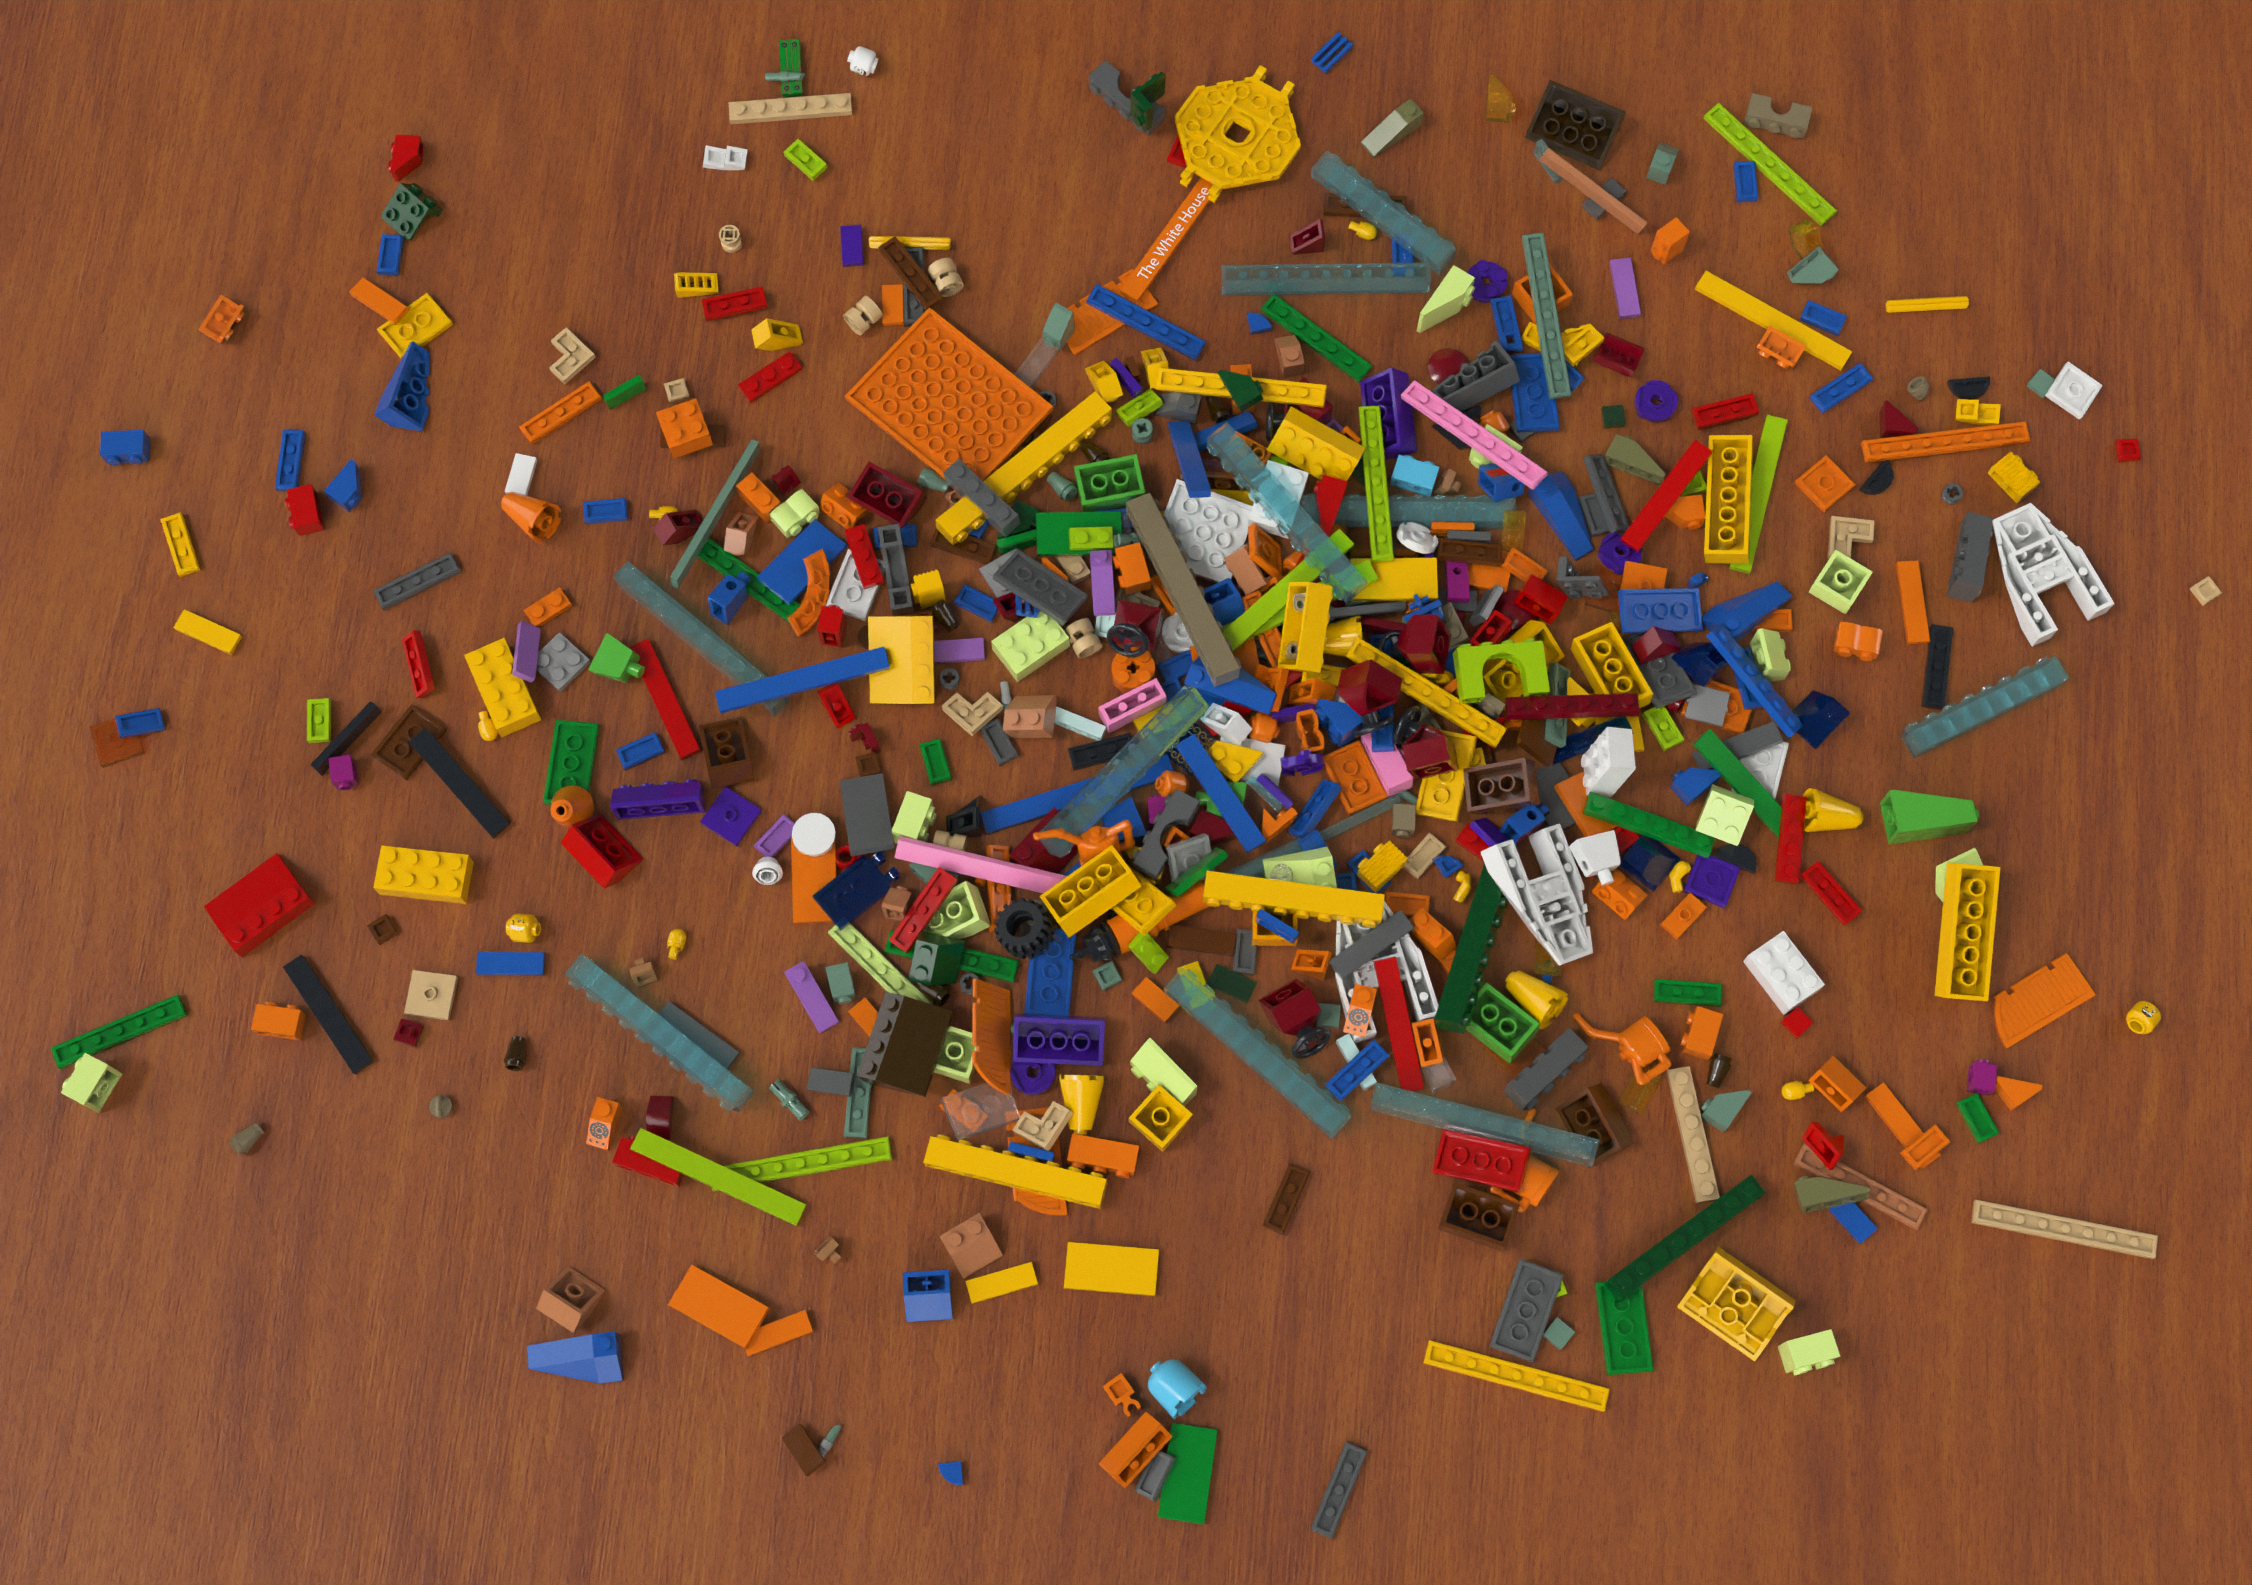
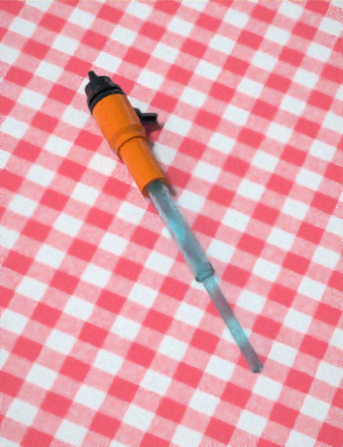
[1070,794,1402,963]

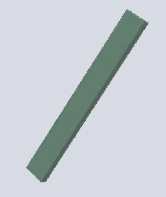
[1522,232,1571,400]
[670,439,760,589]

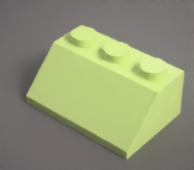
[1130,1038,1197,1106]

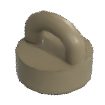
[1907,376,1930,400]
[429,1095,453,1119]

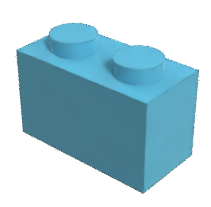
[1390,455,1439,497]

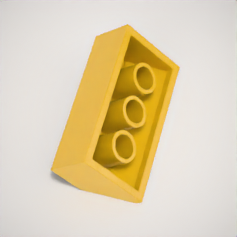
[1482,620,1565,710]

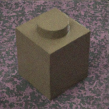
[1391,804,1416,839]

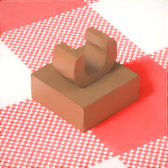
[1433,469,1461,495]
[629,957,658,988]
[813,1236,841,1264]

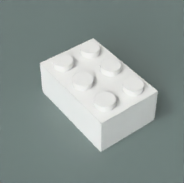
[1248,460,1309,539]
[1581,727,1636,798]
[1743,931,1825,1015]

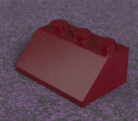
[847,461,927,529]
[1009,807,1081,874]

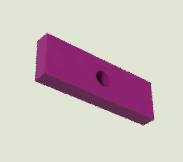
[1445,561,1470,603]

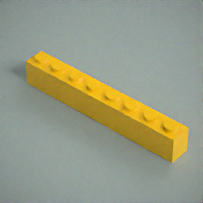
[1203,871,1385,928]
[923,1135,1107,1209]

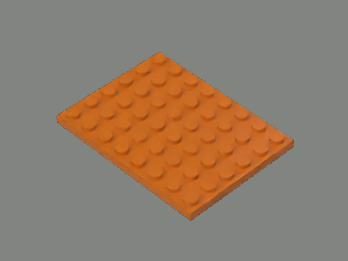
[845,307,1054,481]

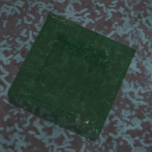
[1601,405,1626,429]

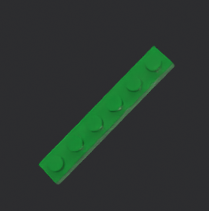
[1583,792,1715,858]

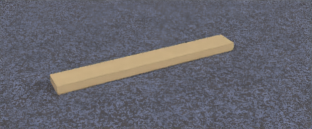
[1971,1200,2158,1259]

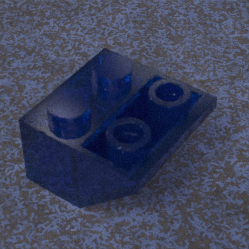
[1671,642,1729,687]

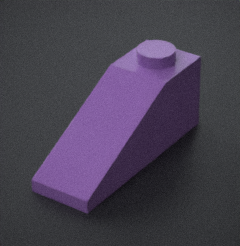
[1090,550,1115,616]
[784,961,839,1034]

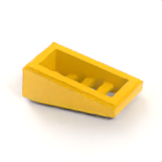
[674,272,719,298]

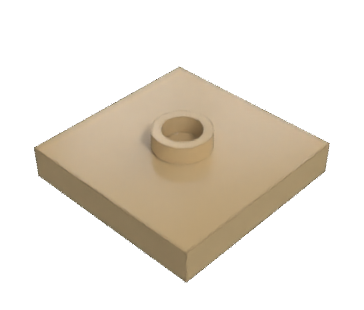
[404,970,458,1021]

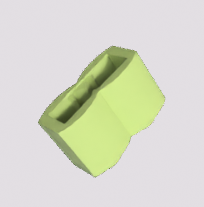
[769,489,820,538]

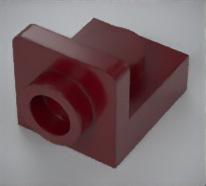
[848,722,881,753]

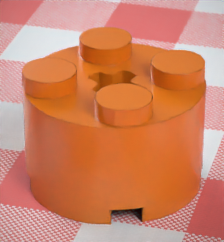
[1112,647,1155,694]

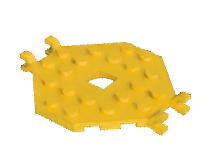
[1175,65,1301,203]

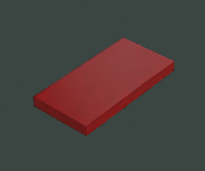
[1432,1129,1531,1193]

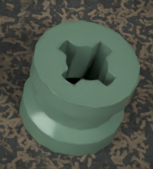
[1132,418,1153,444]

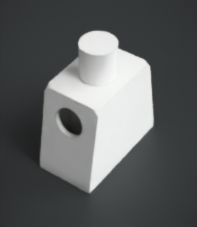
[1569,830,1621,886]

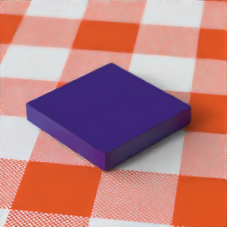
[1683,855,1741,908]

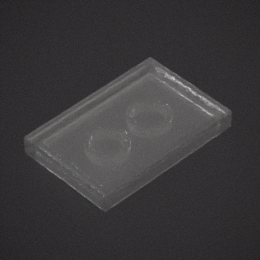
[941,1083,1021,1140]

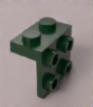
[1130,72,1166,131]
[381,183,443,240]

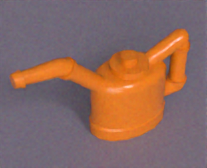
[1033,820,1135,866]
[1573,1013,1672,1086]
[1490,1108,1559,1213]

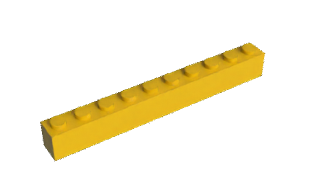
[936,392,1112,545]

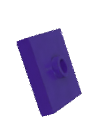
[700,787,762,847]

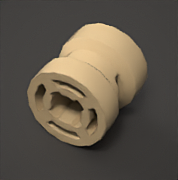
[719,225,742,253]

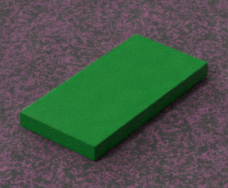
[1035,511,1122,556]
[543,720,600,805]
[1594,1282,1654,1376]
[1158,1423,1217,1525]

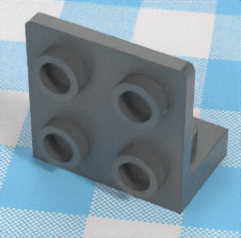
[1557,556,1609,599]

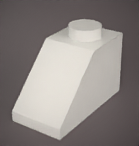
[1200,703,1252,745]

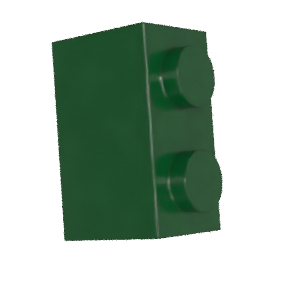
[908,931,965,986]

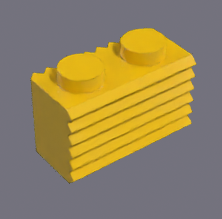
[1988,452,2040,503]
[911,569,946,609]
[1357,841,1408,893]

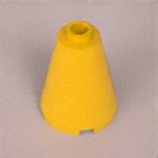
[1323,615,1362,657]
[1803,788,1863,832]
[1505,970,1568,1029]
[1059,1074,1104,1134]

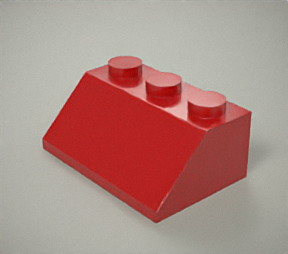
[561,813,643,889]

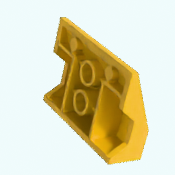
[868,615,935,704]
[1677,1246,1796,1361]

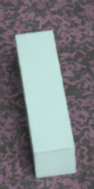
[1054,706,1106,741]
[1336,1034,1377,1091]

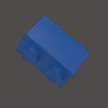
[100,430,150,465]

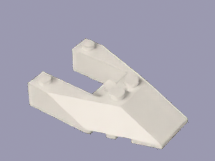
[1992,503,2115,647]
[1481,823,1593,966]
[1335,901,1439,1044]

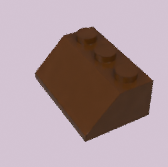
[1180,458,1246,492]
[1556,1083,1635,1168]
[1438,1182,1520,1252]

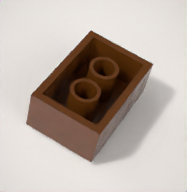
[1463,757,1540,815]

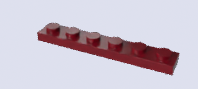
[1505,693,1640,720]

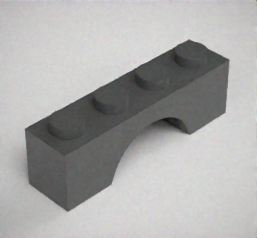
[1088,60,1165,136]
[943,459,1020,538]
[878,524,914,616]
[1131,789,1199,882]

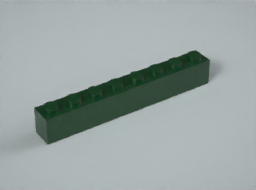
[1434,863,1509,1034]
[1604,1174,1766,1303]

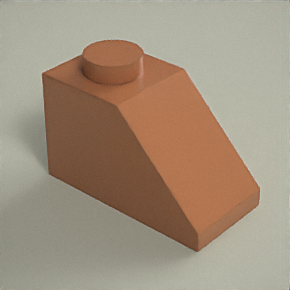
[1274,335,1305,378]
[724,512,759,556]
[881,886,913,922]

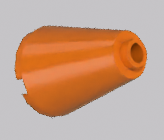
[501,492,561,543]
[550,786,595,829]

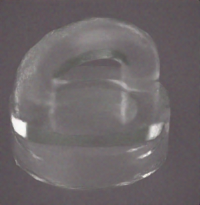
[1269,864,1293,882]

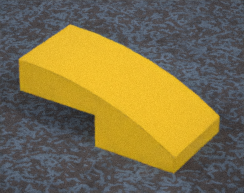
[1956,399,2001,426]

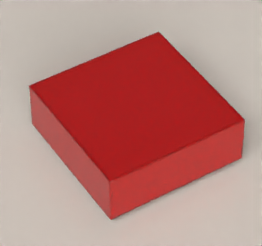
[2115,439,2141,462]
[1781,1007,1813,1039]

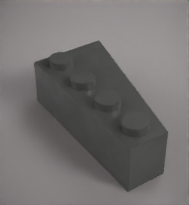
[1431,340,1520,412]
[1946,512,1994,603]
[1503,1028,1588,1111]

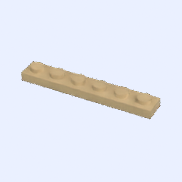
[729,93,852,124]
[1666,1066,1720,1204]

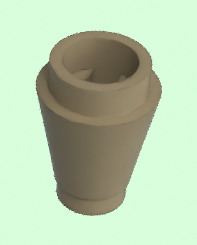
[228,1123,264,1156]

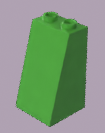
[1880,790,1979,844]

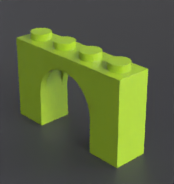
[1453,638,1550,704]

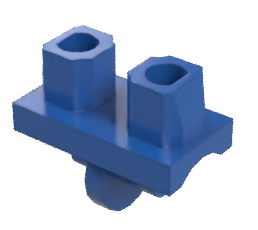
[1404,594,1444,623]

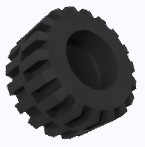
[994,898,1055,960]

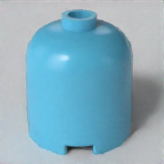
[1148,1359,1207,1419]

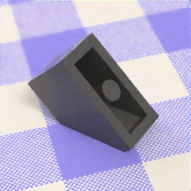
[1155,392,1202,425]

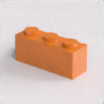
[1067,1134,1139,1178]
[1098,1412,1172,1489]

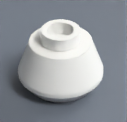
[752,857,783,885]

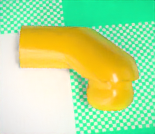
[1669,861,1691,893]
[1453,870,1471,904]

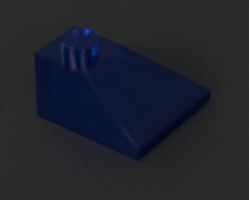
[1792,690,1850,750]
[1619,835,1681,892]

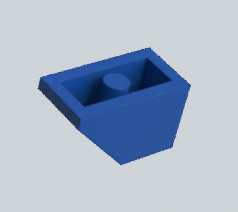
[324,459,362,512]
[1670,768,1722,806]

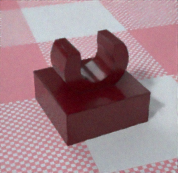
[772,465,801,496]
[393,1018,424,1047]

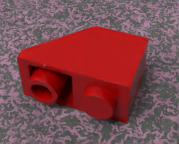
[388,134,424,181]

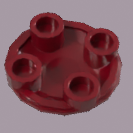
[1427,348,1469,384]
[1495,590,1537,630]

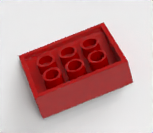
[204,853,315,957]

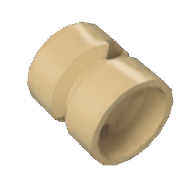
[928,258,964,297]
[843,296,883,336]
[1064,618,1103,659]
[933,830,968,852]

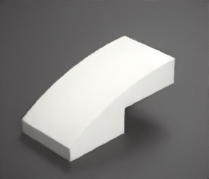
[703,145,748,170]

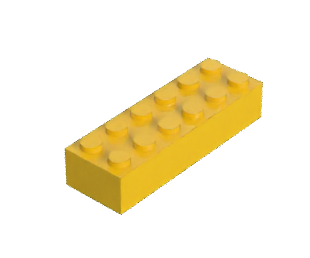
[1704,435,1753,564]
[1935,862,2000,1001]

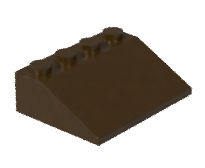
[1524,80,1626,170]
[856,992,954,1097]

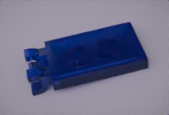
[812,851,900,931]

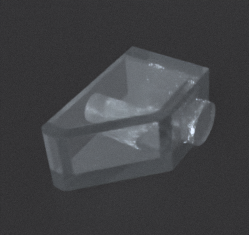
[1416,1052,1456,1094]

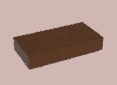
[782,1424,826,1476]

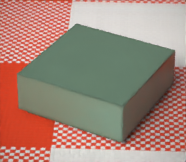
[2026,369,2055,398]
[1092,961,1122,991]
[1316,1003,1341,1029]
[1543,1317,1575,1350]

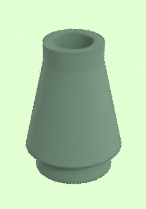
[917,467,949,493]
[1047,472,1078,501]

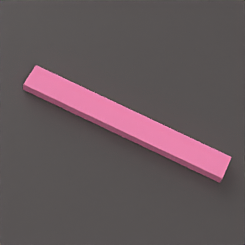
[1401,380,1547,490]
[895,836,1067,893]

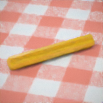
[869,236,951,250]
[1885,296,1969,313]

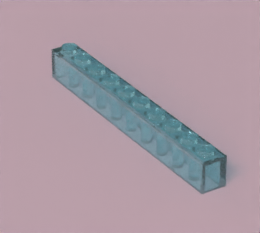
[1221,263,1431,295]
[1206,422,1367,603]
[1301,494,1516,529]
[613,561,789,717]
[1039,685,1209,858]
[564,953,754,1112]
[1164,968,1352,1140]
[1371,1082,1599,1167]

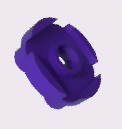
[1467,260,1507,303]
[1634,380,1678,422]
[1598,533,1642,575]
[1280,750,1325,776]
[1011,1062,1055,1096]

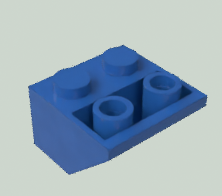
[1203,578,1245,626]
[1315,699,1363,748]
[903,1270,953,1322]

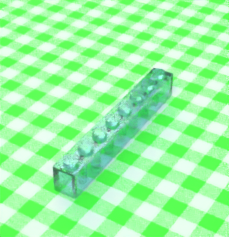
[1311,151,1456,275]
[1901,656,2069,758]

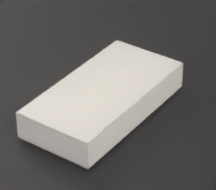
[505,453,538,495]

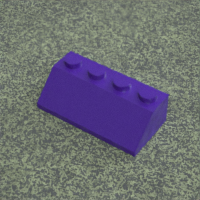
[1360,367,1417,459]
[610,779,705,820]
[1012,1013,1105,1066]

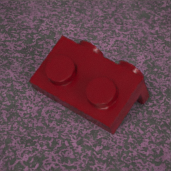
[1593,333,1645,378]

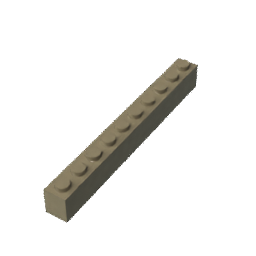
[1126,493,1241,687]

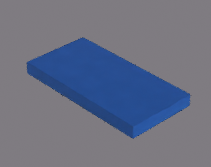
[1509,353,1560,433]
[757,519,847,606]
[1618,588,1703,634]
[1024,925,1076,1016]

